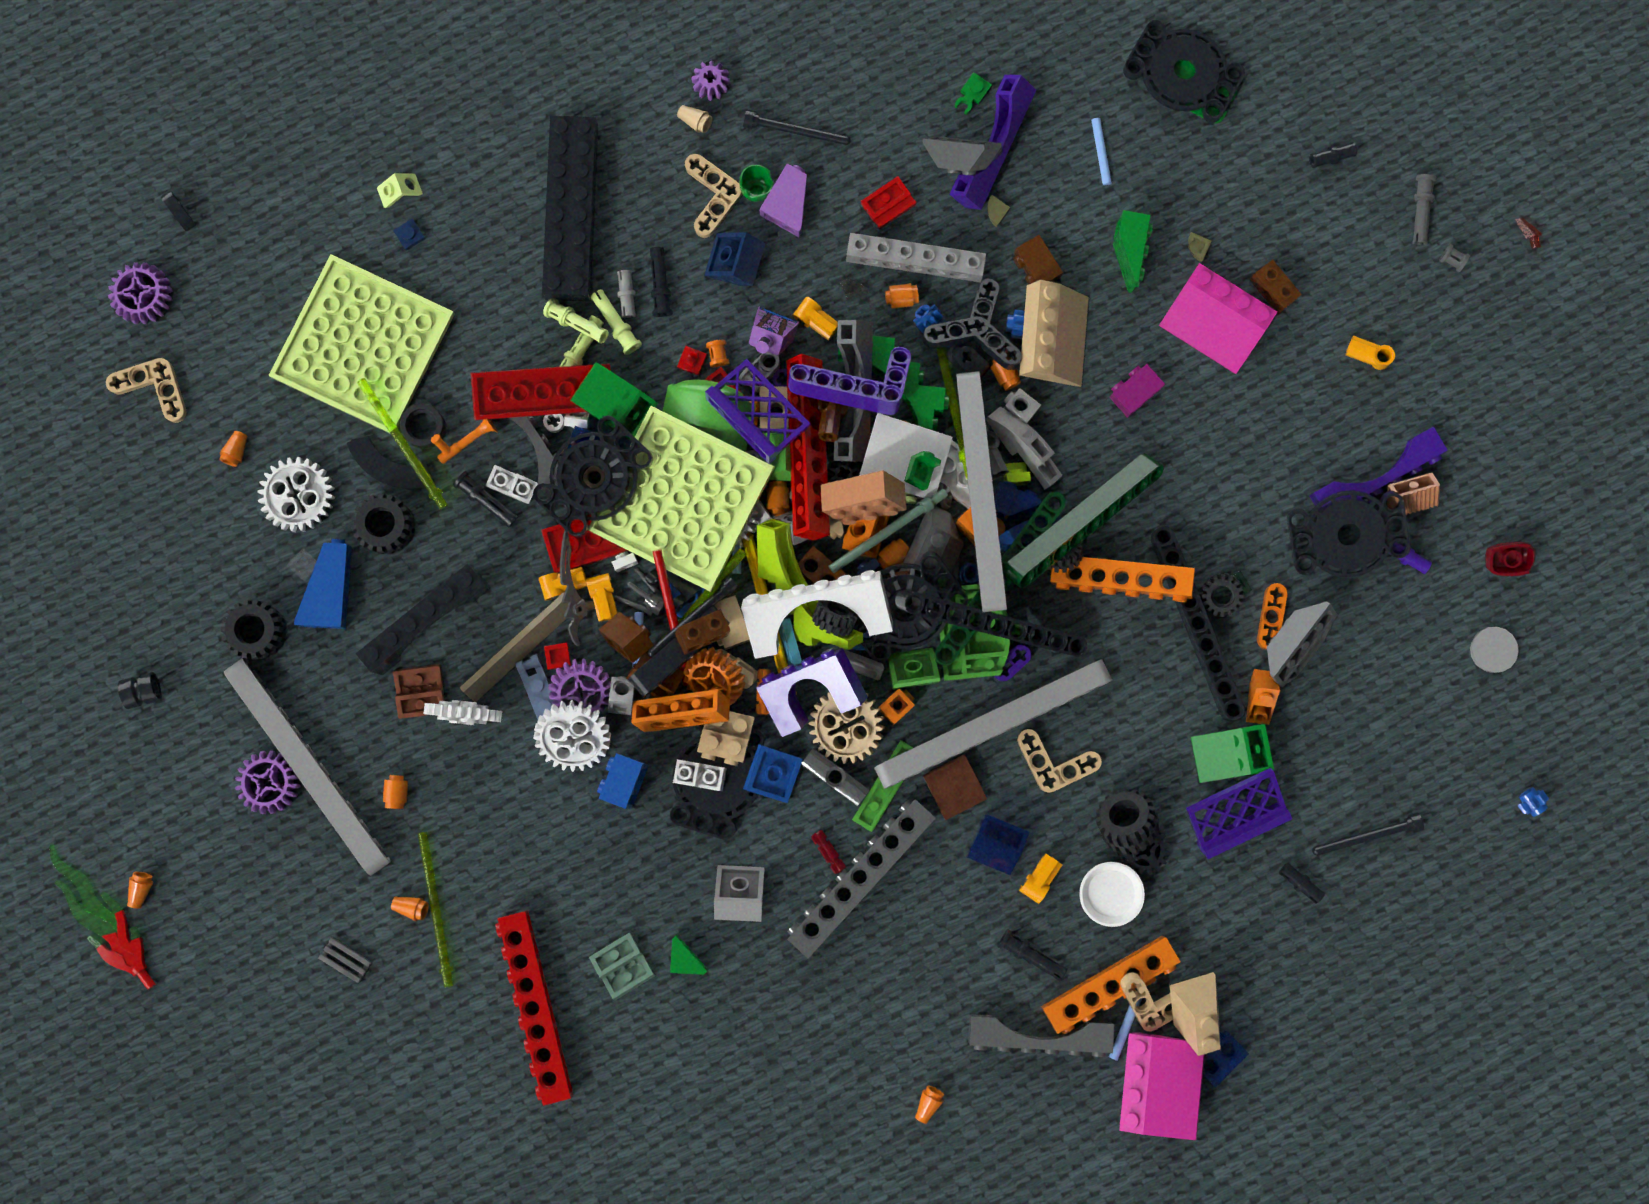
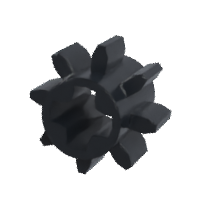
[830,461,857,482]

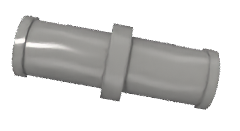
[617,270,636,318]

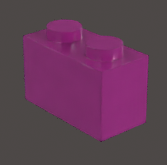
[1109,364,1165,418]

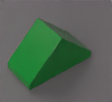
[670,935,708,975]

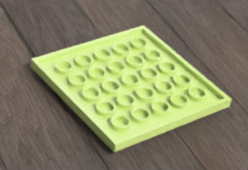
[269,254,455,435]
[589,406,775,592]

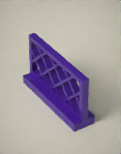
[705,359,810,464]
[1186,768,1292,859]

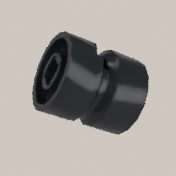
[118,672,162,709]

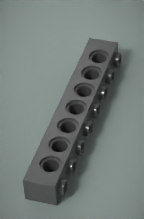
[787,799,936,958]

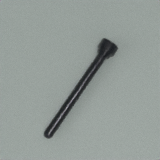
[743,109,851,145]
[648,575,740,658]
[1312,812,1424,856]

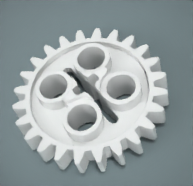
[258,457,335,532]
[424,700,502,725]
[533,700,611,772]

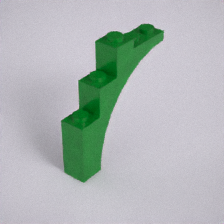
[838,336,949,431]

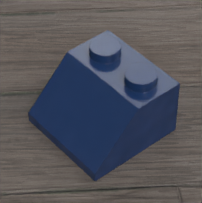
[704,232,766,286]

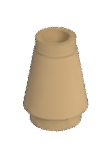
[677,105,712,133]

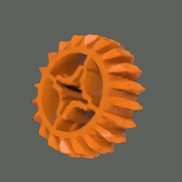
[683,647,746,705]

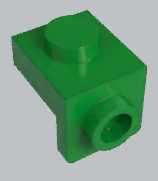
[904,451,941,491]

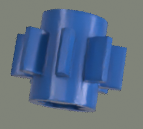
[913,305,943,333]
[1006,310,1025,339]
[1517,787,1549,817]

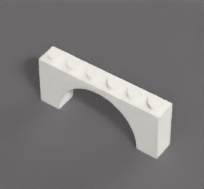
[741,570,893,659]

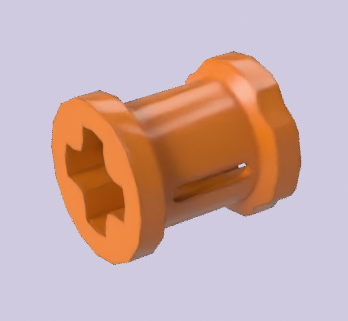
[706,340,730,368]

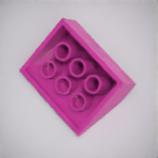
[1159,263,1277,374]
[1119,1032,1205,1140]

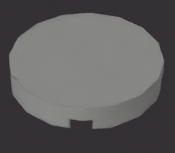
[1470,627,1519,673]

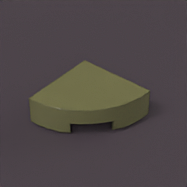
[987,195,1010,227]
[1188,232,1211,262]

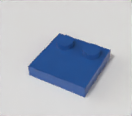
[743,744,803,803]

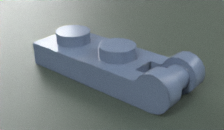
[515,654,559,720]

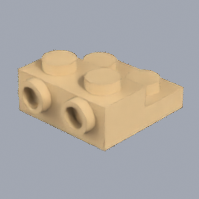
[697,711,755,766]

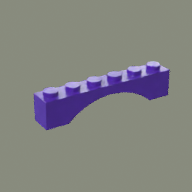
[949,75,1036,210]
[1309,427,1448,511]

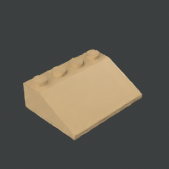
[1019,280,1089,387]

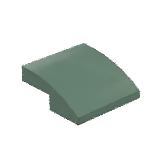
[589,933,655,1000]

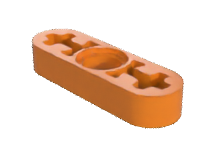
[1257,583,1287,650]

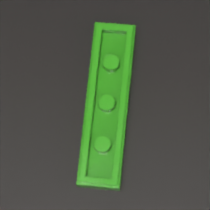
[852,740,913,832]

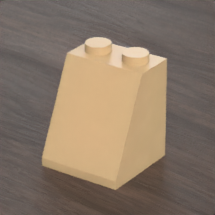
[1170,972,1221,1056]

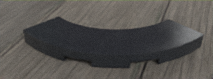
[347,436,434,490]

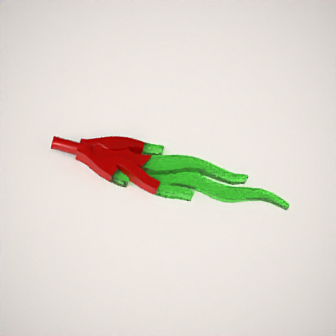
[49,845,156,990]

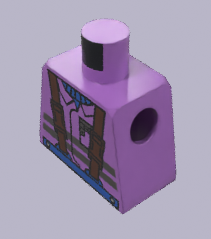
[749,306,799,355]

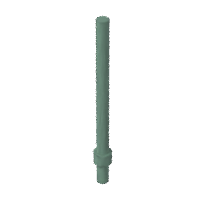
[829,489,948,573]

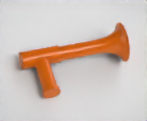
[431,419,498,464]

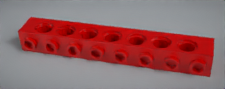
[786,354,830,541]
[495,910,573,1106]

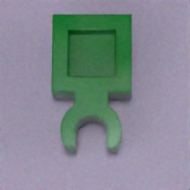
[955,72,992,115]

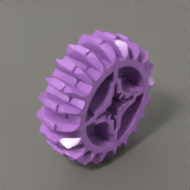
[108,262,173,324]
[548,658,611,712]
[235,751,300,814]

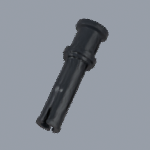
[650,246,673,317]
[453,471,518,528]
[997,929,1067,981]

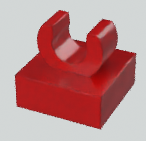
[677,346,707,376]
[544,643,572,670]

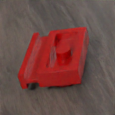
[861,176,917,230]

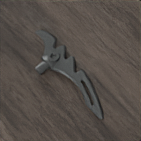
[560,530,595,646]

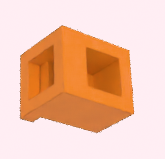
[878,688,915,725]

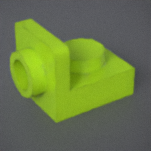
[1004,462,1031,487]

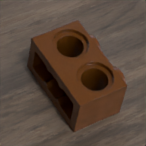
[798,546,847,585]
[675,609,731,655]

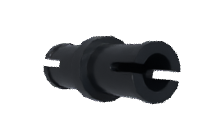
[1309,142,1357,168]
[1279,862,1325,904]

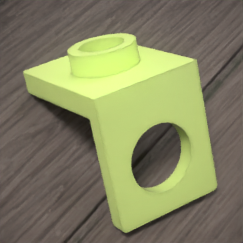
[377,173,423,208]

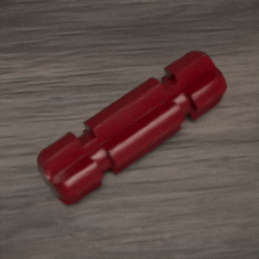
[811,830,846,874]

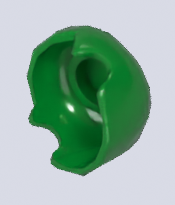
[739,164,774,202]

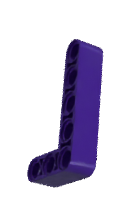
[788,347,911,415]

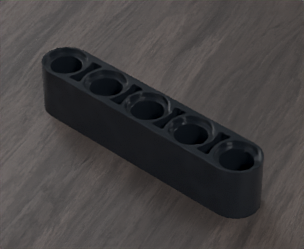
[628,606,730,697]

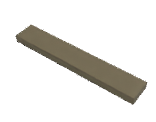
[460,593,569,702]

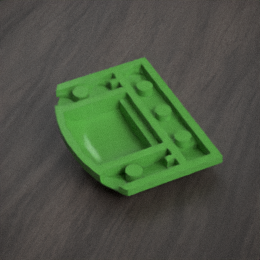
[663,380,756,452]
[939,584,1010,681]

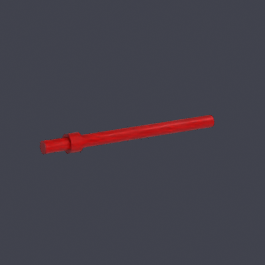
[652,549,688,686]

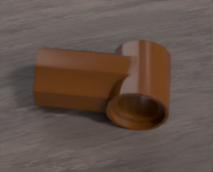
[817,400,848,442]

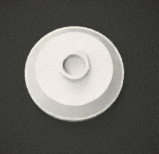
[1079,862,1145,927]

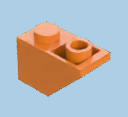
[1246,669,1280,725]

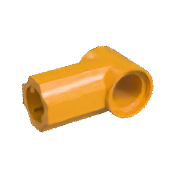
[792,297,838,341]
[1346,336,1395,370]
[538,567,587,601]
[586,573,618,622]
[1019,853,1062,904]

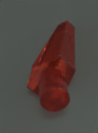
[1515,218,1542,250]

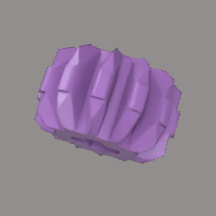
[691,60,730,101]

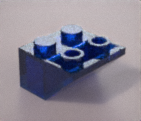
[994,481,1042,522]
[967,814,1030,875]

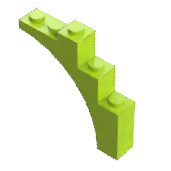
[757,519,863,650]

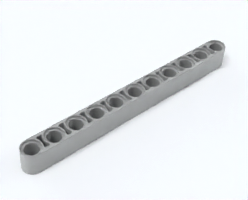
[956,371,1007,612]
[224,658,391,876]
[874,659,1112,789]

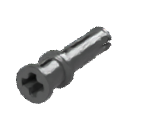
[1412,174,1437,245]

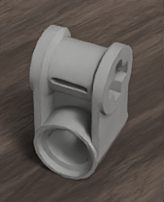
[739,352,780,394]

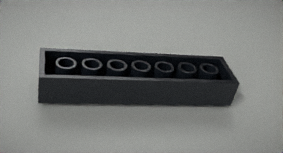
[542,116,598,302]

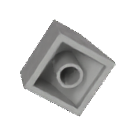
[714,865,764,922]

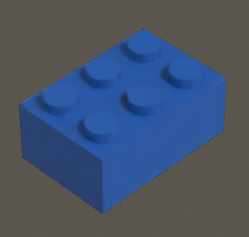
[597,753,649,809]

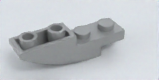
[985,407,1062,489]

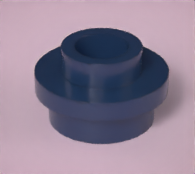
[958,563,979,585]

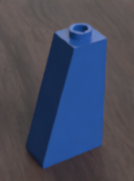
[294,539,352,629]

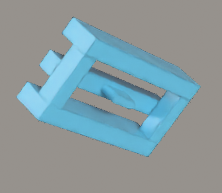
[778,618,802,666]

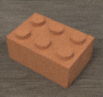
[821,470,906,525]

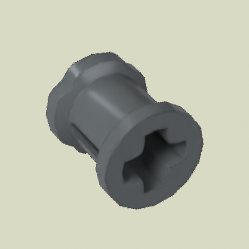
[1439,243,1470,272]

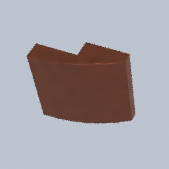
[393,664,445,719]
[923,755,987,820]

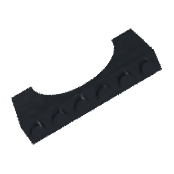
[355,564,491,675]

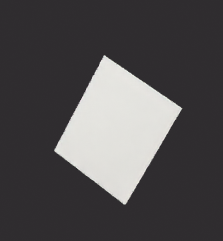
[859,413,953,498]

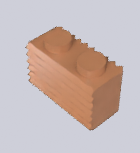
[1387,473,1440,515]

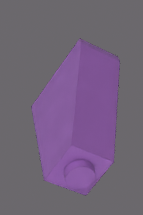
[760,164,807,237]

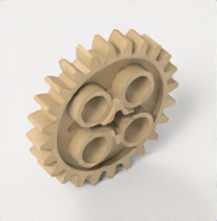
[809,692,885,764]

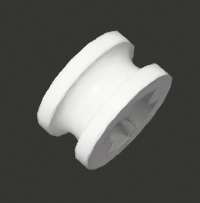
[543,414,564,433]

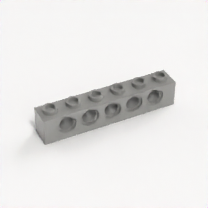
[846,233,986,282]

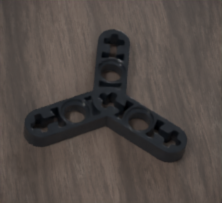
[923,279,1022,370]

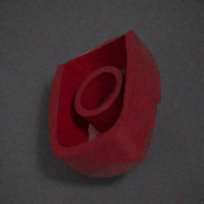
[1485,541,1536,576]

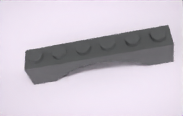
[834,320,873,462]
[508,416,560,499]
[968,1014,1114,1057]

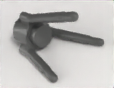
[613,568,665,616]

